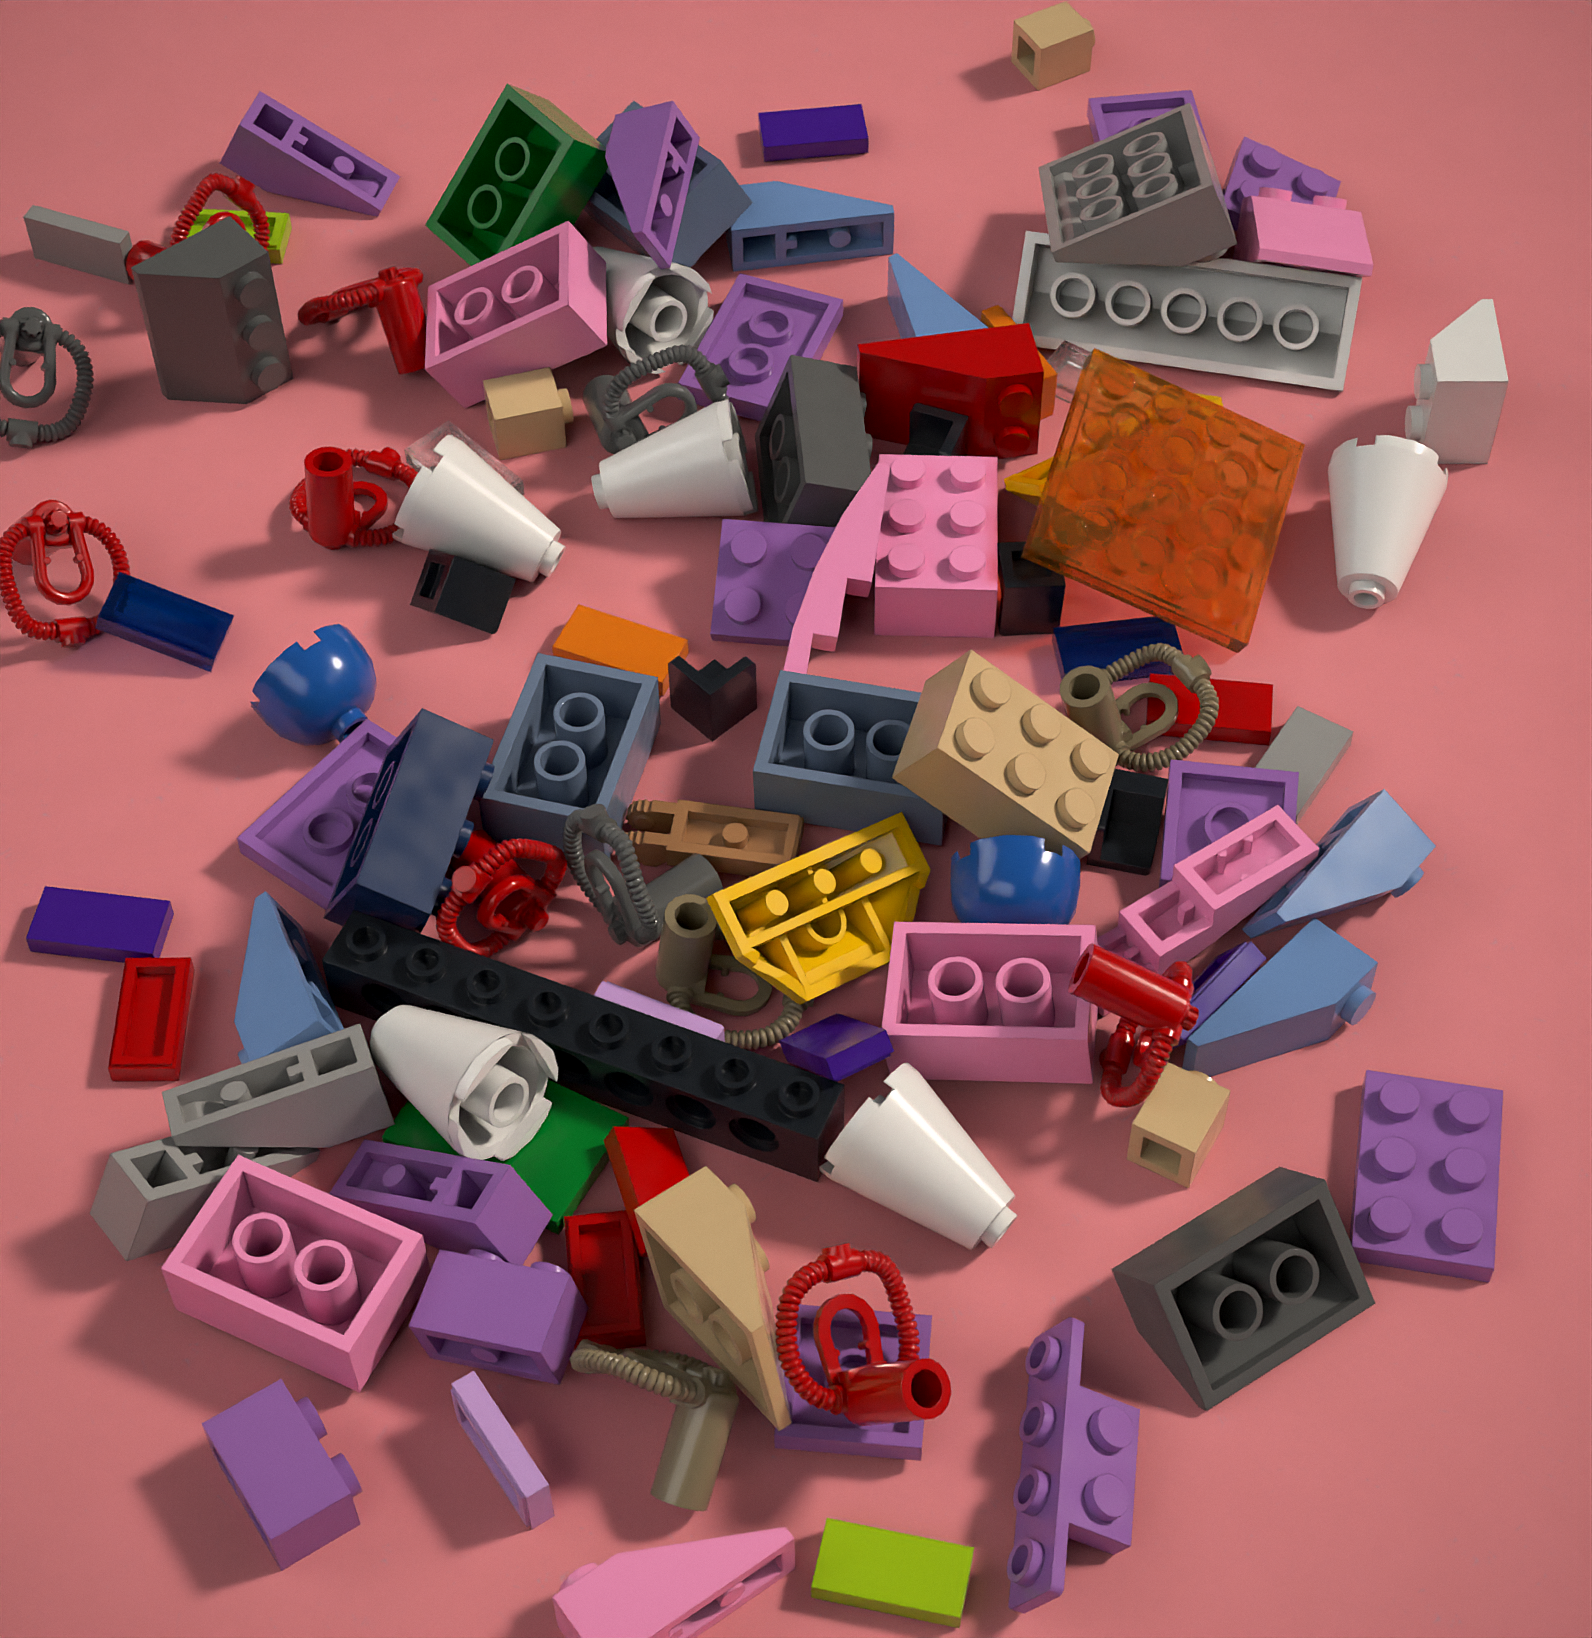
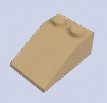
[634,1166,791,1431]

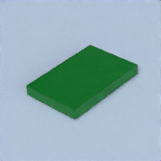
[381,1079,630,1235]

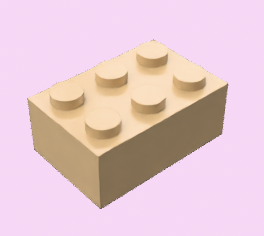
[892,649,1119,859]

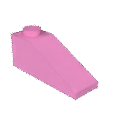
[552,1527,795,1638]

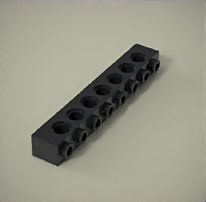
[322,910,845,1182]

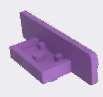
[1007,1317,1140,1614]

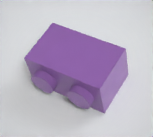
[409,1249,588,1385]
[202,1379,362,1571]

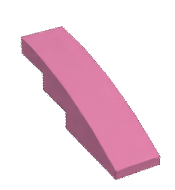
[783,462,891,674]
[1097,805,1319,1017]

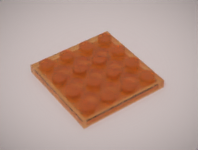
[1021,348,1305,653]

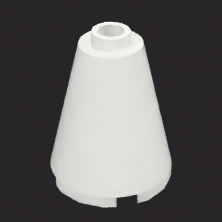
[593,246,714,374]
[591,399,758,518]
[392,435,566,582]
[1328,435,1449,609]
[369,1005,558,1161]
[819,1063,1018,1250]

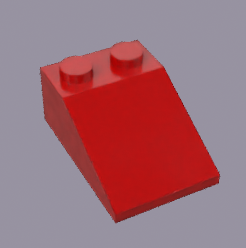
[857,323,1044,459]

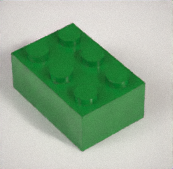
[425,84,608,266]

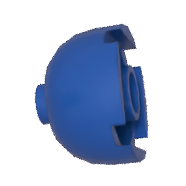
[250,624,377,746]
[950,835,1080,925]

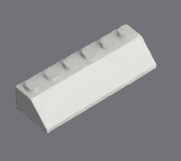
[1012,231,1362,391]

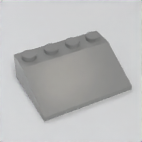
[1038,102,1237,266]

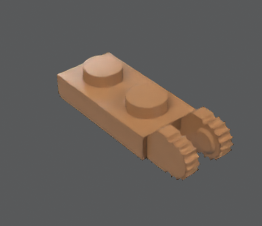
[625,799,804,876]

